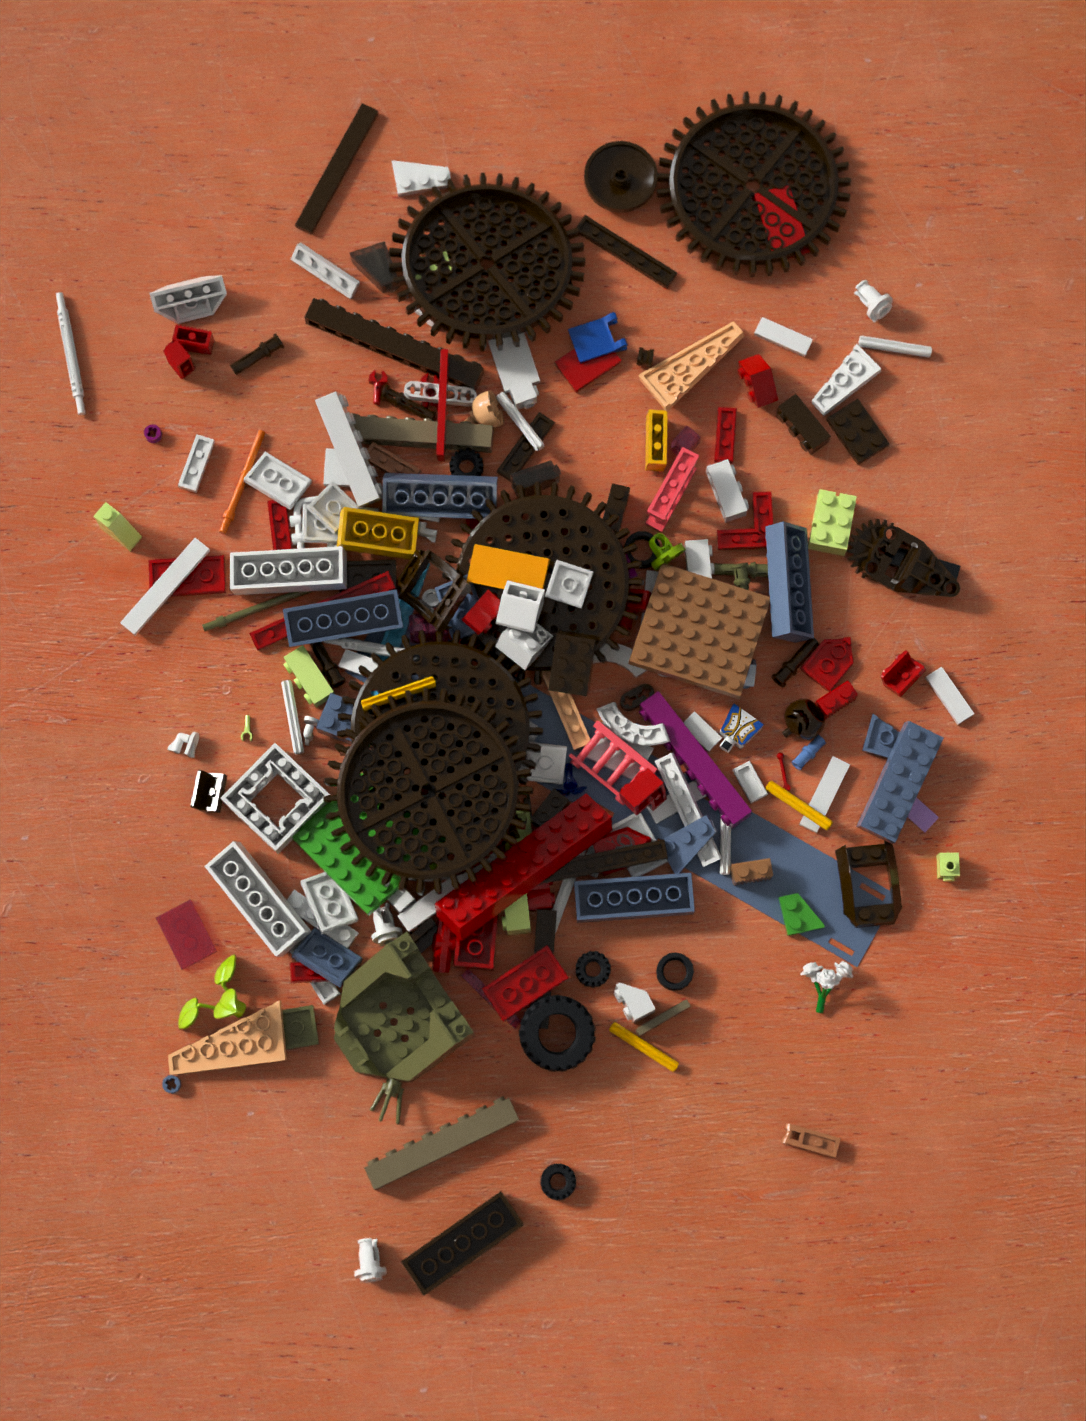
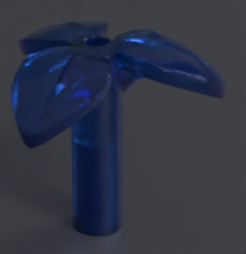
[556,763,587,796]

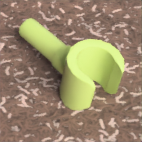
[241,715,253,741]

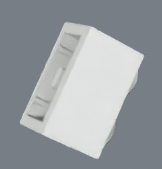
[496,580,545,633]
[495,623,553,670]
[614,983,656,1023]

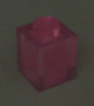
[671,425,701,456]

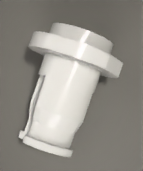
[854,280,893,323]
[371,903,403,946]
[354,1238,387,1283]

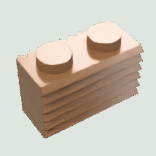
[731,858,773,886]

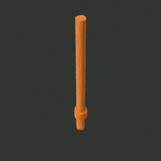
[219,430,266,534]

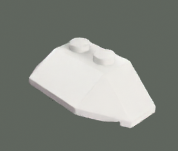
[149,275,227,324]

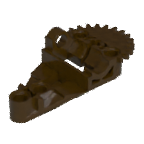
[847,519,960,597]

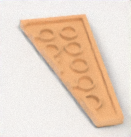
[638,321,744,412]
[168,1001,287,1075]

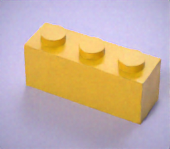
[645,410,667,471]

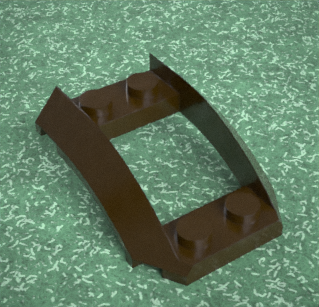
[396,550,473,632]
[835,841,902,928]

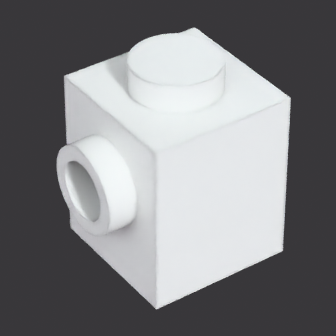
[509,380,539,409]

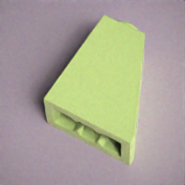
[93,502,142,551]

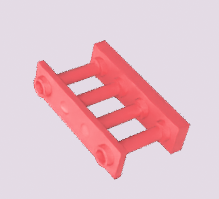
[645,447,699,533]
[569,720,658,806]

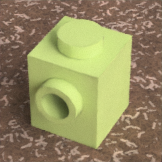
[936,852,960,882]

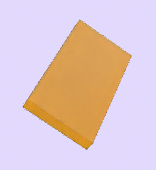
[467,544,550,589]

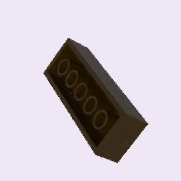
[401,1191,524,1295]

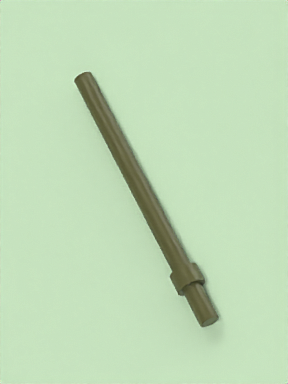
[202,591,312,632]

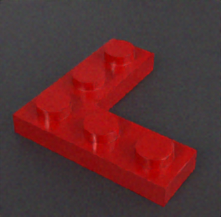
[717,491,773,550]

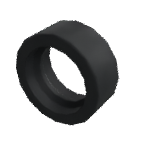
[624,531,660,569]
[656,952,694,991]

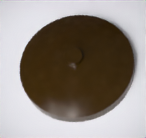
[584,141,657,212]

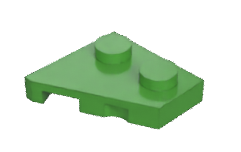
[778,893,825,936]

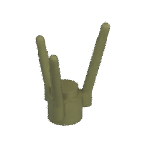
[370,1078,404,1124]

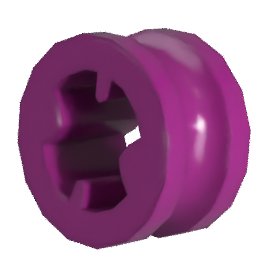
[144,424,162,443]

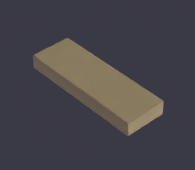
[636,1000,691,1037]

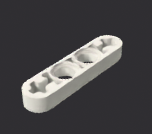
[404,381,477,407]

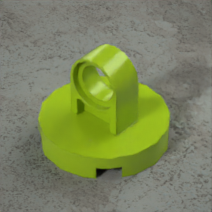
[649,533,686,570]

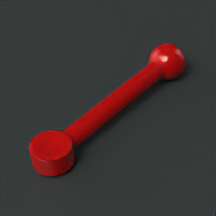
[777,752,791,792]

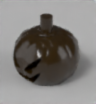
[782,698,825,740]

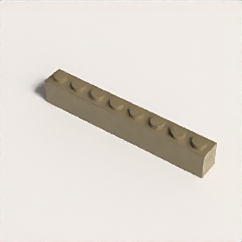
[352,413,494,453]
[364,1096,519,1190]

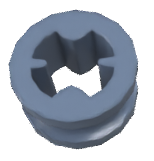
[162,1075,181,1094]

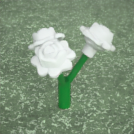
[800,961,853,1013]

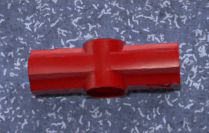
[431,918,456,973]

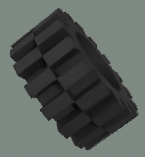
[449,448,484,476]
[575,951,611,988]
[540,1163,576,1200]

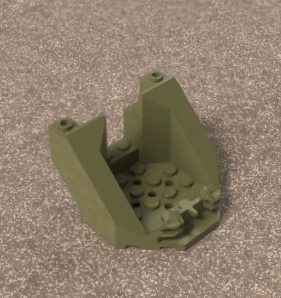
[334,932,475,1083]

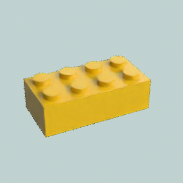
[337,507,419,559]

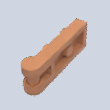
[781,1123,841,1158]

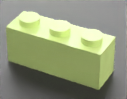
[283,645,334,708]

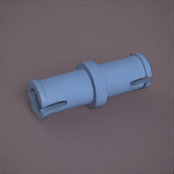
[791,735,826,770]

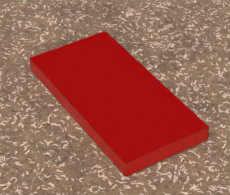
[753,185,810,259]
[148,555,226,597]
[482,945,569,1022]

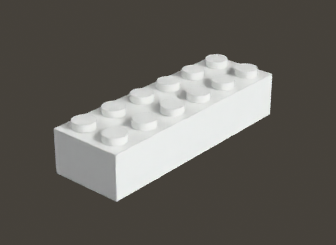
[315,391,383,507]
[230,546,347,595]
[204,841,312,957]

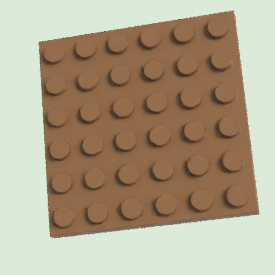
[628,563,770,699]

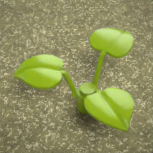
[178,954,246,1030]

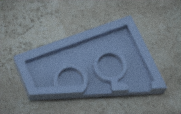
[862,714,900,758]
[662,814,717,874]

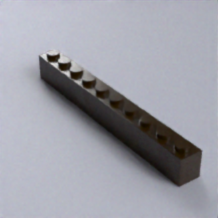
[304,298,484,392]

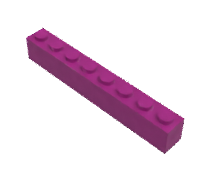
[639,691,752,829]

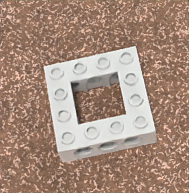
[221,743,330,854]

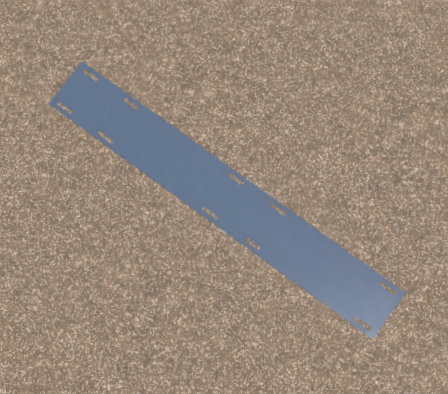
[345,618,891,967]

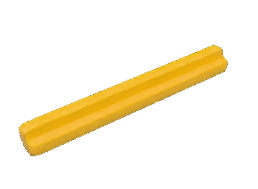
[361,676,436,711]
[766,781,833,830]
[609,1022,679,1072]

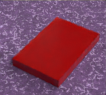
[554,349,621,392]

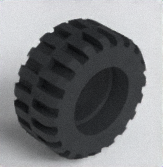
[519,995,596,1072]

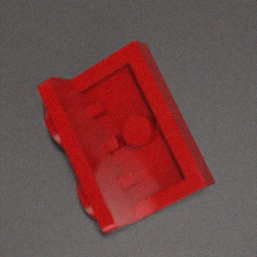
[880,650,926,697]

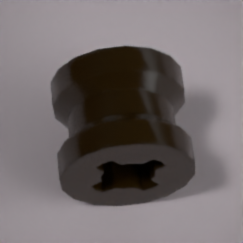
[637,347,654,368]

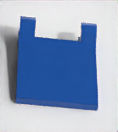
[568,312,627,363]

